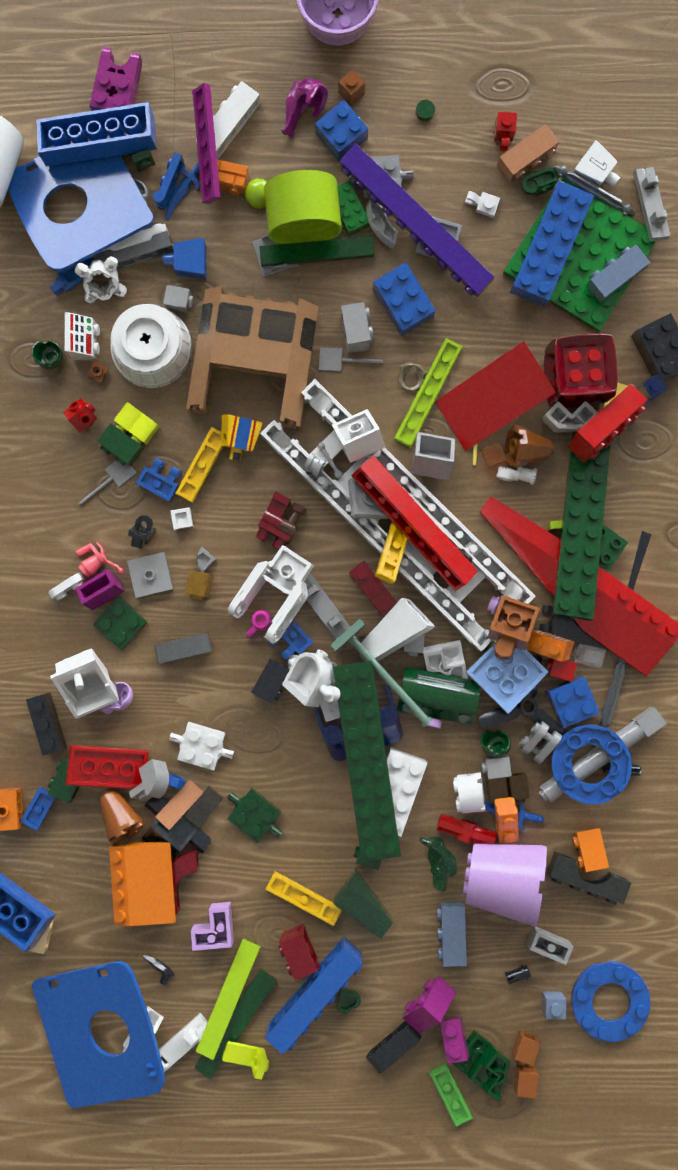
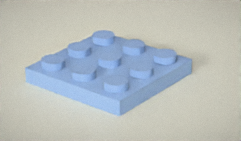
[466,641,548,714]

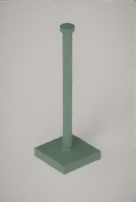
[331,619,432,727]

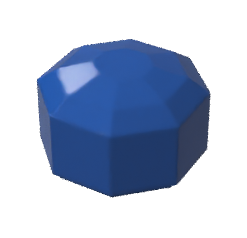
[168,774,185,789]

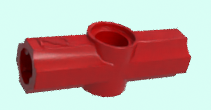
[436,813,497,844]

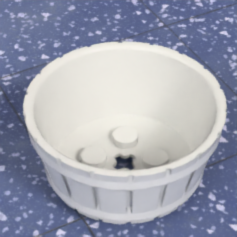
[111,304,193,388]

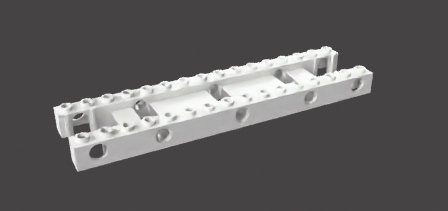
[260,379,536,651]

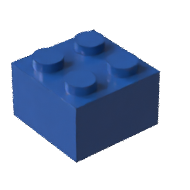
[315,100,368,162]
[545,676,600,728]

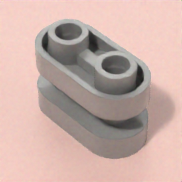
[519,721,562,764]

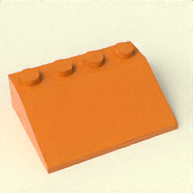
[109,842,176,926]

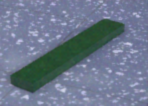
[259,236,374,267]
[194,969,277,1079]

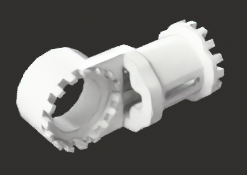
[496,466,537,485]

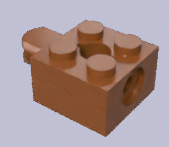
[487,595,540,661]

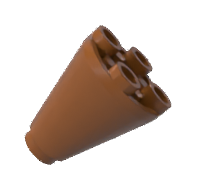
[99,788,144,845]

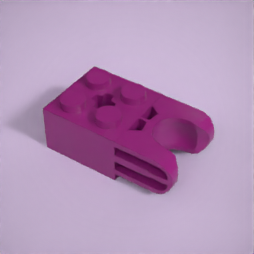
[89,47,142,111]

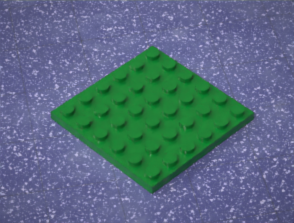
[503,177,656,333]

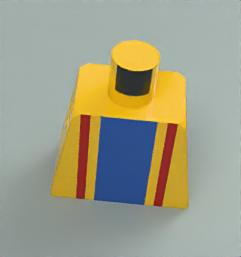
[221,414,263,461]

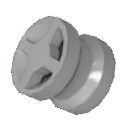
[303,453,326,477]

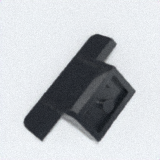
[142,797,211,861]

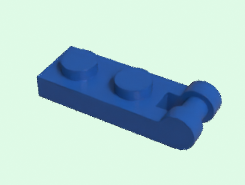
[153,152,184,209]

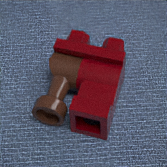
[256,491,307,550]

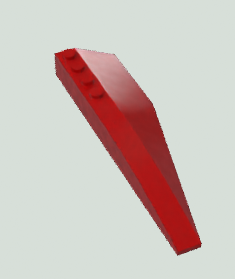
[480,496,678,677]

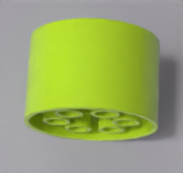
[264,170,342,244]

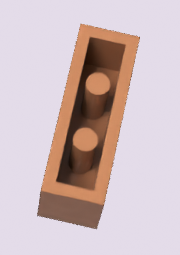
[497,124,559,182]

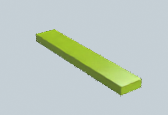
[394,338,463,448]
[196,939,261,1060]

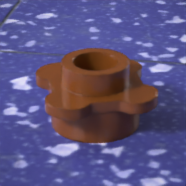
[86,360,109,383]

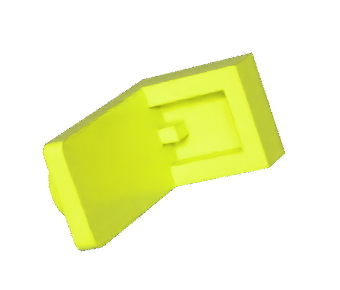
[222,1041,269,1080]

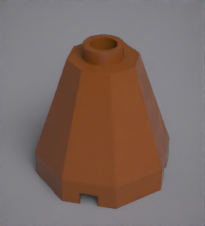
[504,425,554,467]

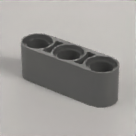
[154,633,212,664]

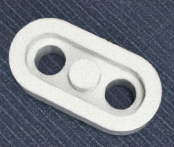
[48,572,85,601]

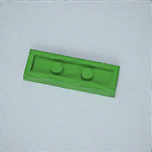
[429,1063,473,1127]

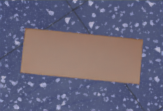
[155,780,204,830]

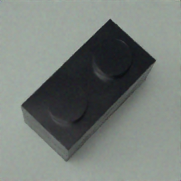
[251,658,290,704]

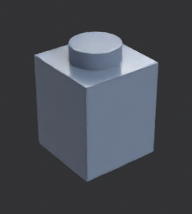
[542,991,566,1019]

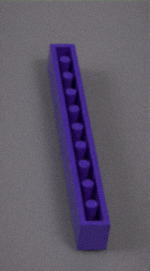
[340,143,494,297]

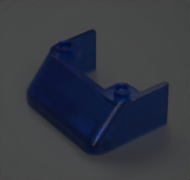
[314,684,403,761]

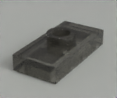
[185,786,224,829]

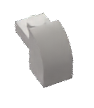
[129,759,169,801]

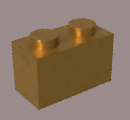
[185,570,213,601]

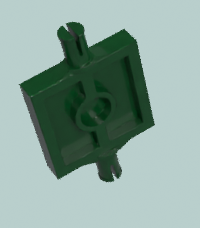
[227,788,283,843]

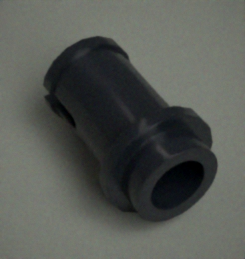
[505,964,531,985]

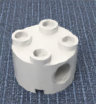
[453,772,486,814]

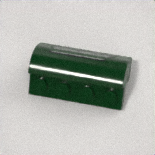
[396,667,480,725]

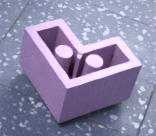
[191,902,234,951]

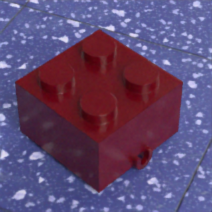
[278,924,320,981]

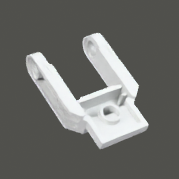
[228,545,314,644]

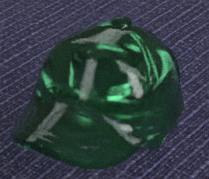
[420,837,457,892]

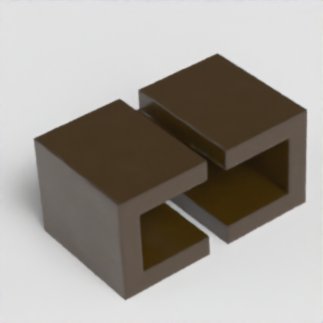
[486,772,530,803]

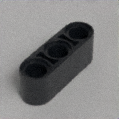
[366,1021,422,1073]

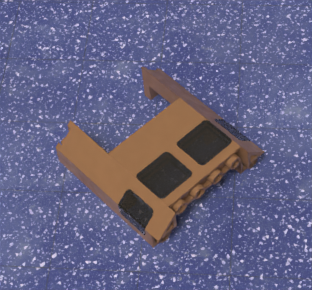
[186,286,319,430]

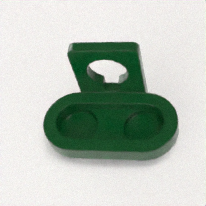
[521,167,558,197]

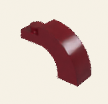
[172,849,199,914]

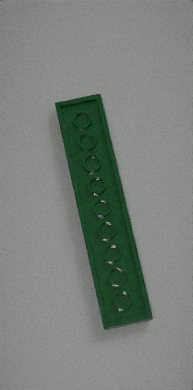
[552,431,611,621]
[333,660,401,862]

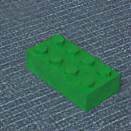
[337,180,370,236]

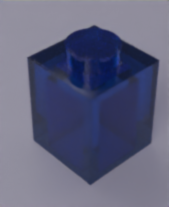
[636,374,668,404]

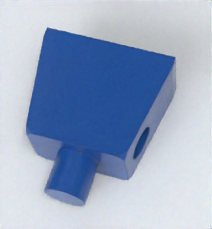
[163,238,207,280]

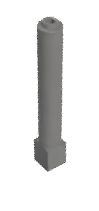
[539,707,667,803]

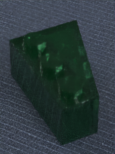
[334,867,393,939]

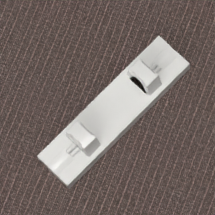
[159,1013,208,1072]

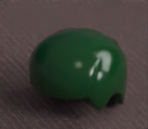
[31,340,63,369]
[480,729,511,758]

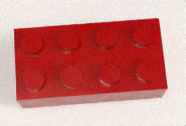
[568,384,648,463]

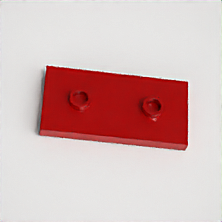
[65,745,149,789]

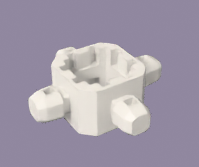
[75,256,127,303]

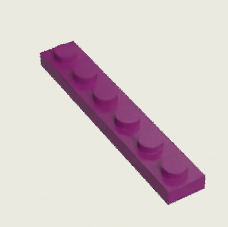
[192,83,220,204]

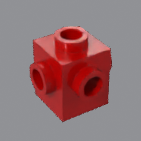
[63,398,98,433]

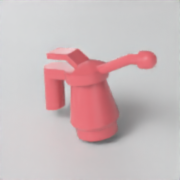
[75,542,124,578]

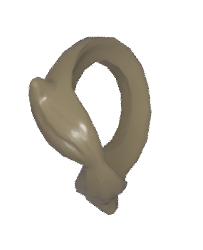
[399,362,428,391]

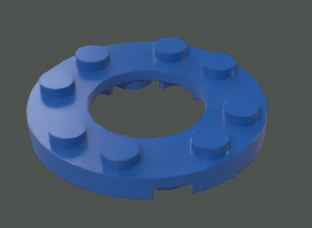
[551,725,632,804]
[571,961,650,1042]

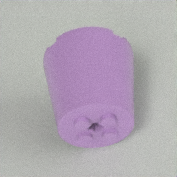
[463,844,547,927]

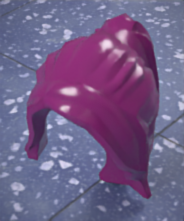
[281,78,328,139]

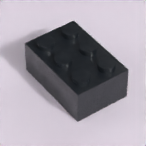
[631,313,678,386]

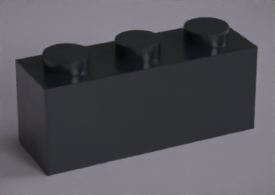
[26,693,67,756]

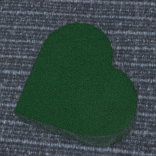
[337,989,361,1014]

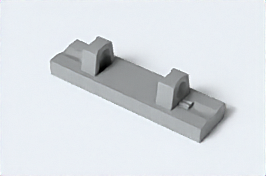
[633,167,670,241]
[304,573,350,640]

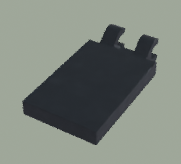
[539,605,605,648]

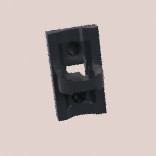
[128,515,156,549]

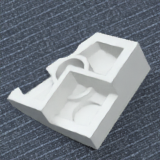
[423,640,468,679]

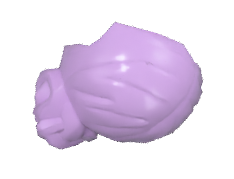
[99,682,133,714]

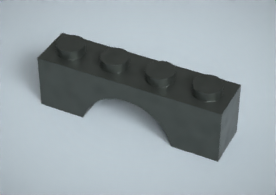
[546,851,632,905]

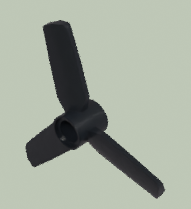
[477,655,566,736]

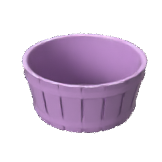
[297,0,378,46]

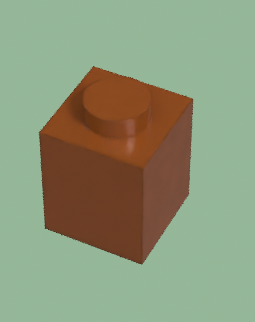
[338,69,365,106]
[512,1030,541,1066]
[514,1064,539,1099]

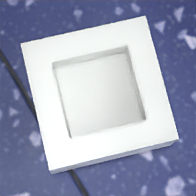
[171,507,194,530]

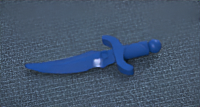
[166,161,200,220]
[484,801,544,830]

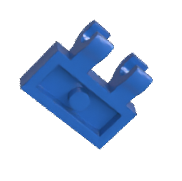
[136,457,182,502]
[268,620,313,660]

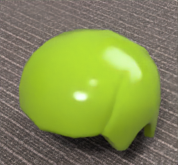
[245,178,267,209]

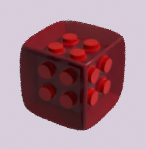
[544,334,618,408]

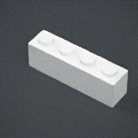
[196,81,261,160]

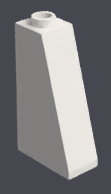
[360,598,435,662]

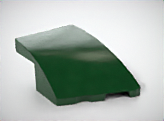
[452,1030,511,1102]

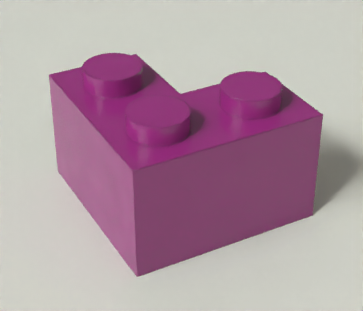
[402,976,456,1034]

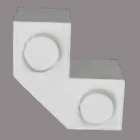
[541,401,598,432]

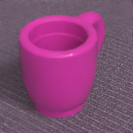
[246,610,273,639]

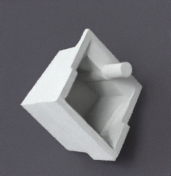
[50,648,119,719]

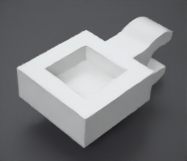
[465,191,500,218]

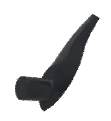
[143,955,175,985]

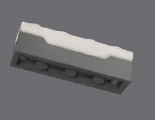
[95,224,174,270]

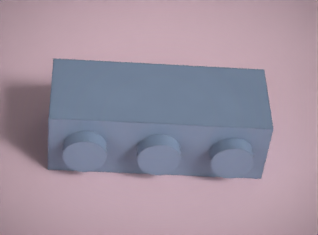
[586,245,651,303]
[437,902,467,967]

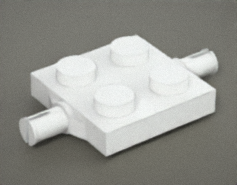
[169,722,234,770]

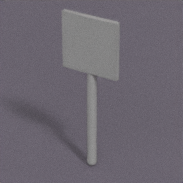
[319,348,383,371]
[79,461,137,505]

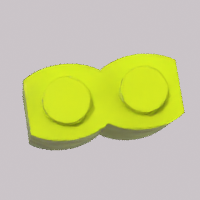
[114,402,160,445]

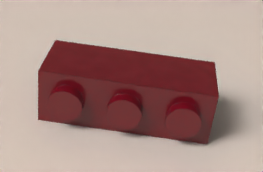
[349,561,397,618]

